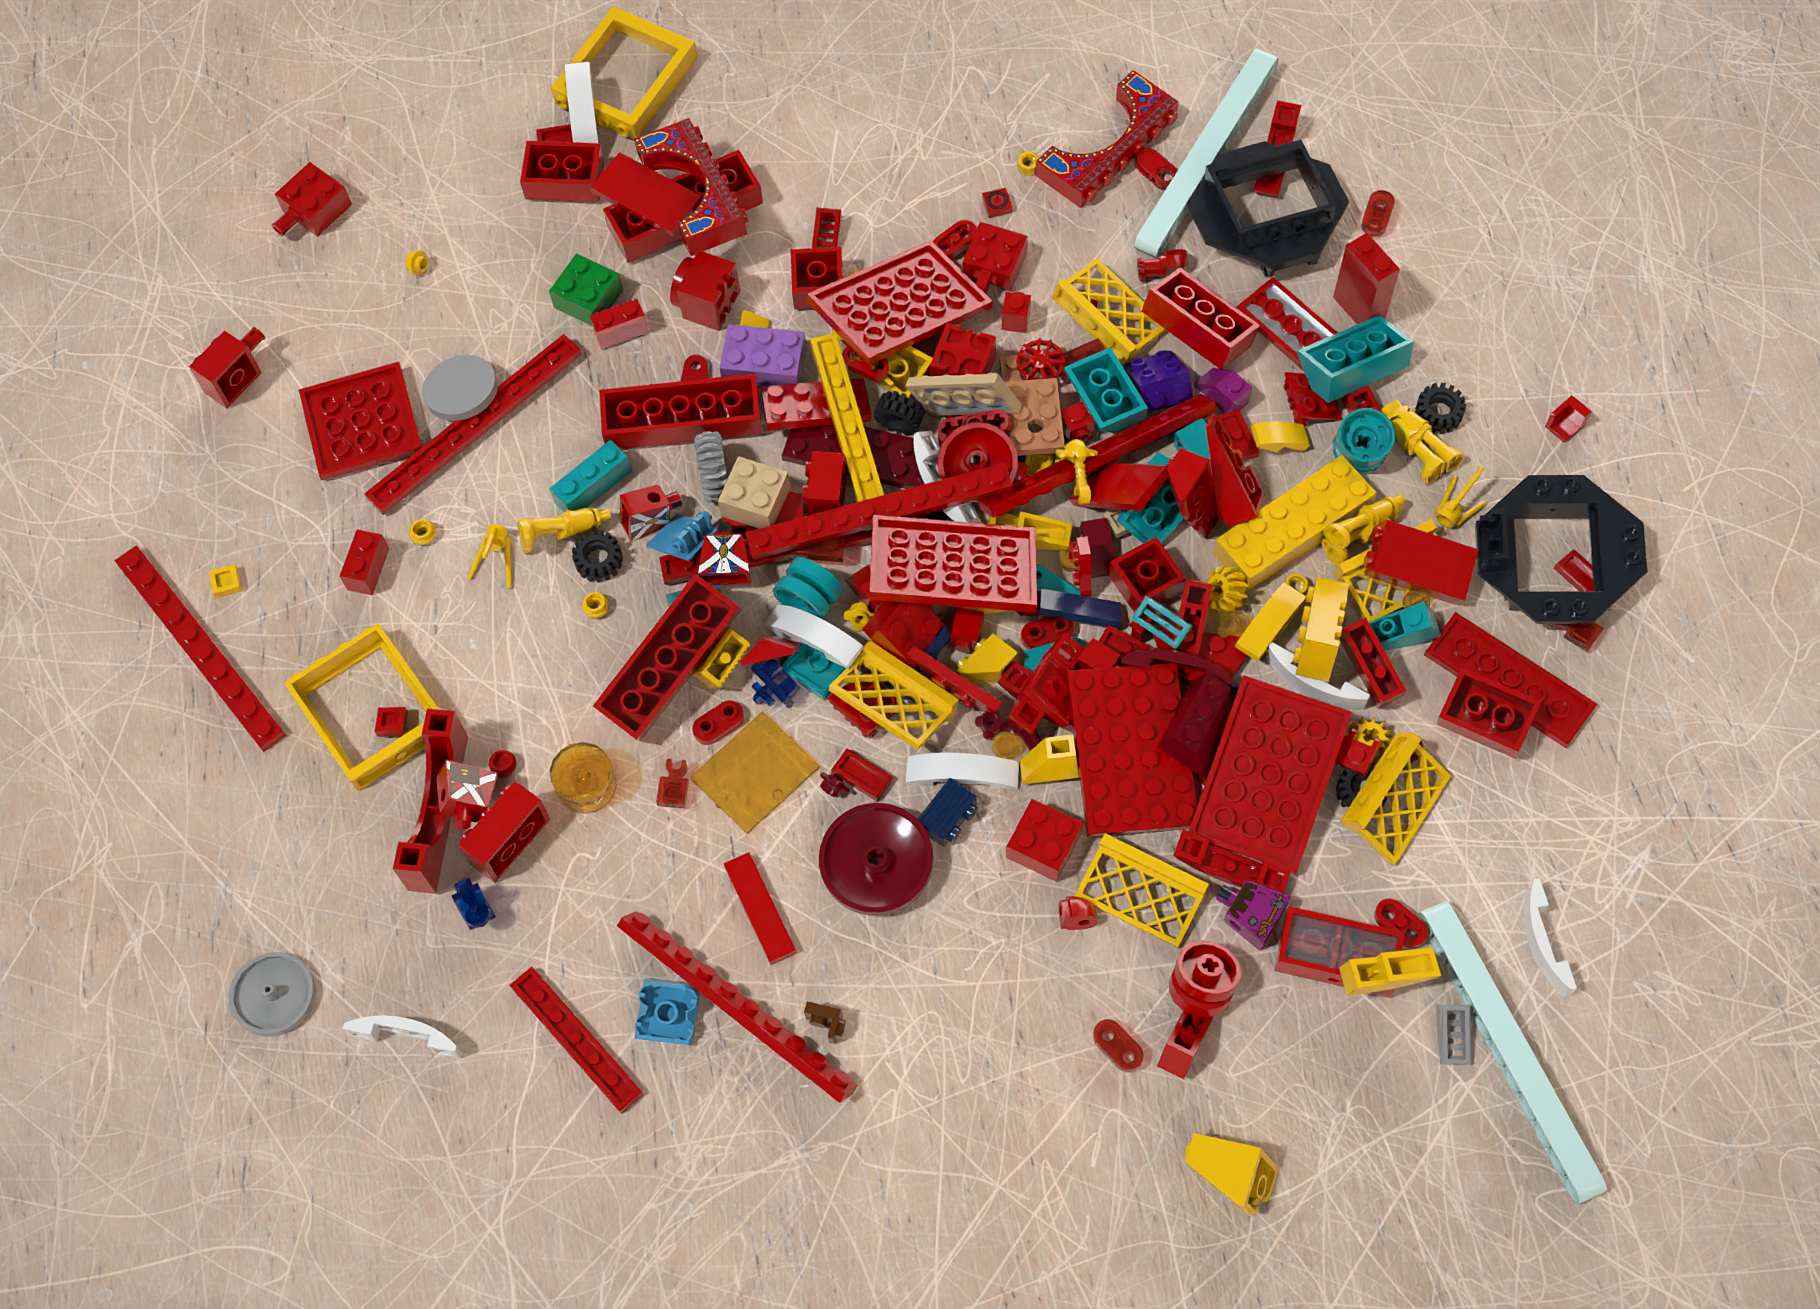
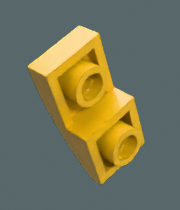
[1251,421,1310,453]

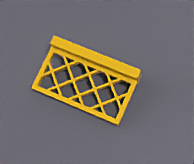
[1052,258,1166,366]
[1333,519,1437,622]
[829,641,959,750]
[1340,732,1451,865]
[1074,833,1209,948]

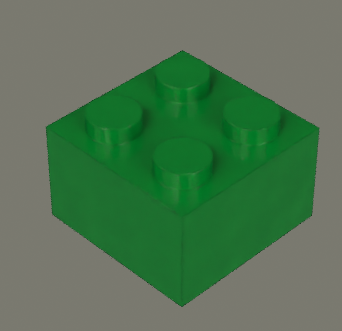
[549,253,623,326]

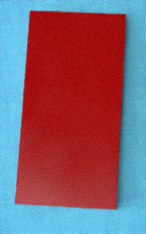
[590,152,702,237]
[1069,462,1169,511]

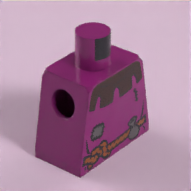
[1216,881,1291,951]

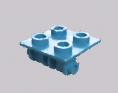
[646,511,717,561]

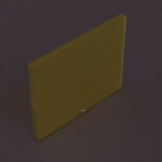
[690,711,820,834]

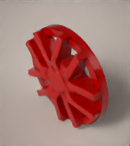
[1017,338,1065,380]

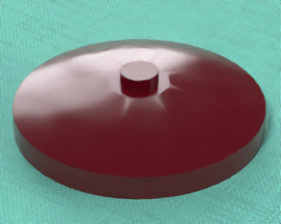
[819,803,934,916]

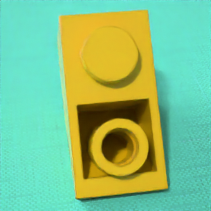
[956,633,1018,684]
[1020,734,1079,784]

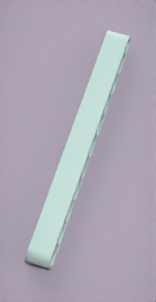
[1134,48,1279,258]
[1418,901,1607,1204]

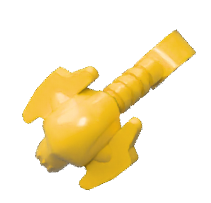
[1055,439,1098,504]

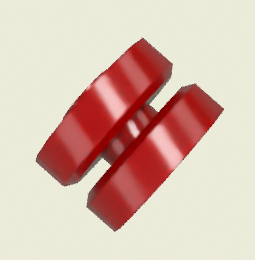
[1169,940,1241,1018]

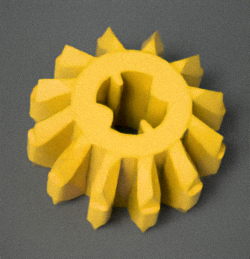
[1203,566,1249,612]
[1345,716,1392,764]

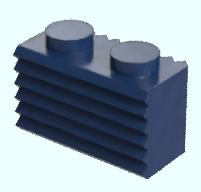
[918,778,978,847]

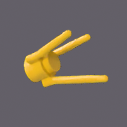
[1434,466,1486,528]
[467,524,512,589]

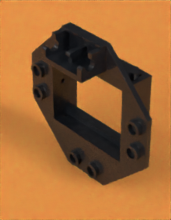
[1187,140,1349,277]
[1475,475,1648,624]

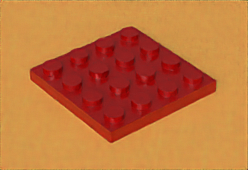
[298,361,422,481]

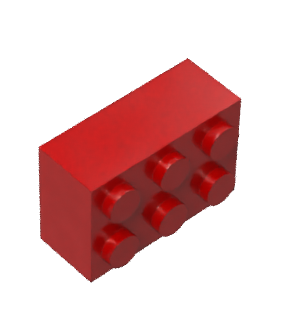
[520,141,605,202]
[1437,667,1542,759]
[458,781,551,883]

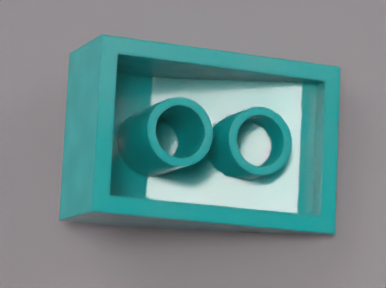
[1116,452,1183,544]

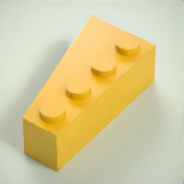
[832,330,932,402]
[1293,576,1349,682]

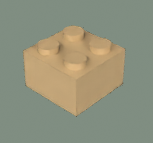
[718,456,790,528]

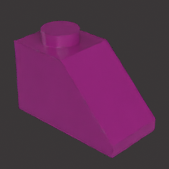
[1194,368,1252,413]

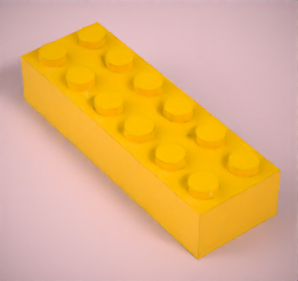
[1213,455,1377,593]

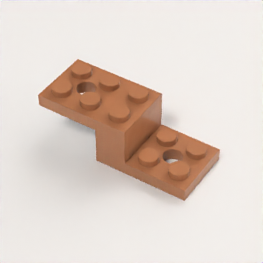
[999,350,1065,456]

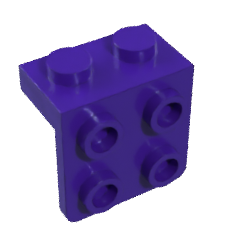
[1124,350,1193,412]

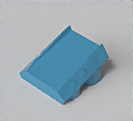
[635,978,701,1045]

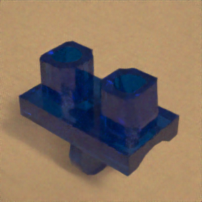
[751,659,801,709]
[451,878,496,930]

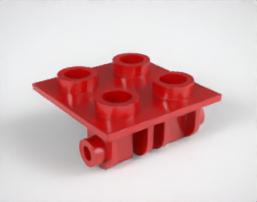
[1283,372,1342,426]
[827,670,904,739]

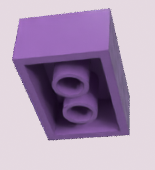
[719,324,807,388]

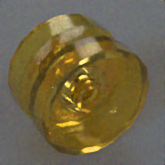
[550,742,617,814]

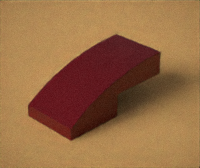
[1080,517,1115,578]

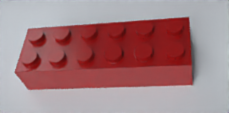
[603,149,763,263]
[599,373,762,449]
[593,574,742,741]

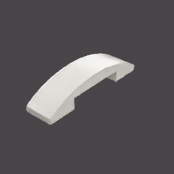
[565,62,599,143]
[914,431,981,523]
[763,605,864,669]
[1266,642,1370,710]
[906,753,1019,790]
[1524,878,1577,998]
[342,1015,462,1059]

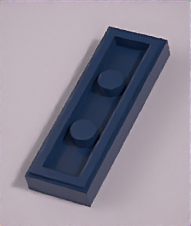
[1038,589,1121,628]

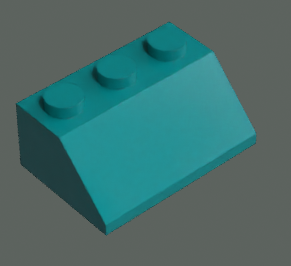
[1064,347,1148,433]

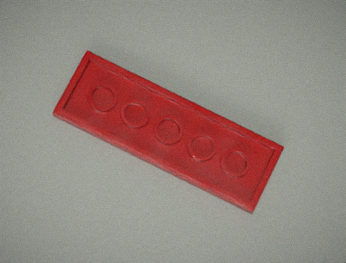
[1424,612,1597,748]

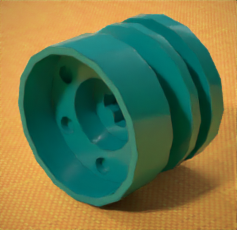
[1333,408,1395,474]

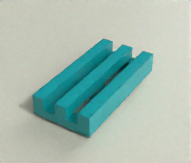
[1132,596,1193,649]

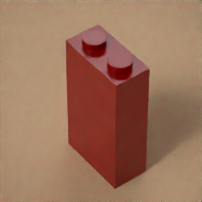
[1333,232,1400,324]
[1363,519,1479,605]

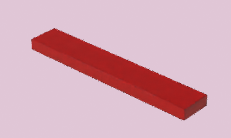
[509,966,644,1114]

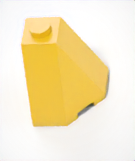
[1185,1133,1279,1216]

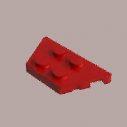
[1150,626,1248,685]
[907,645,1002,713]

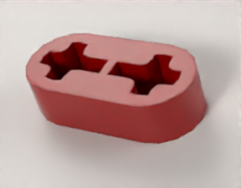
[842,346,890,382]

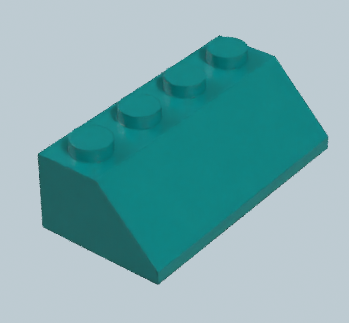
[1297,315,1414,403]

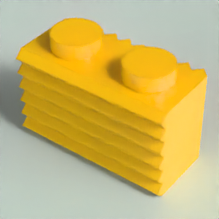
[692,628,750,689]

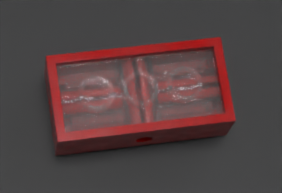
[1274,906,1405,998]

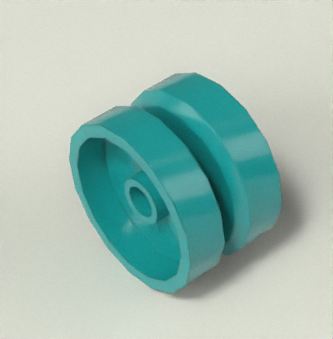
[773,557,843,620]

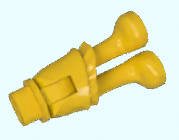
[1381,400,1465,485]
[1322,494,1405,566]
[517,508,611,554]

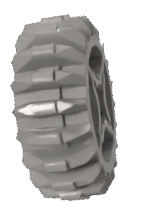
[694,431,728,503]

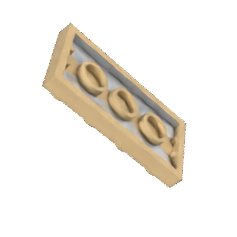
[906,373,1022,416]

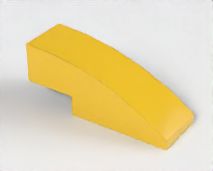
[987,511,1072,550]
[1235,582,1306,662]
[1339,948,1441,996]

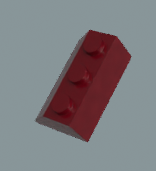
[1158,672,1234,779]

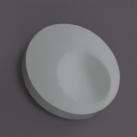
[422,355,498,421]
[229,952,316,1037]

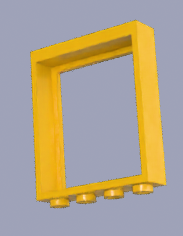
[551,6,698,139]
[284,623,439,792]

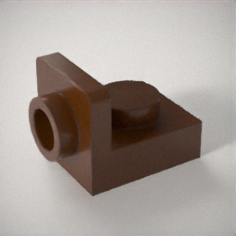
[804,1001,846,1044]

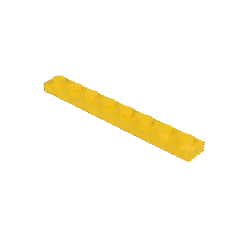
[810,333,884,531]

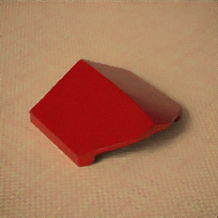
[740,635,801,666]

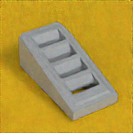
[1436,1004,1471,1065]

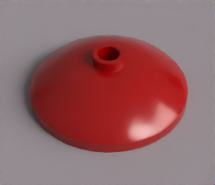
[937,422,1018,502]

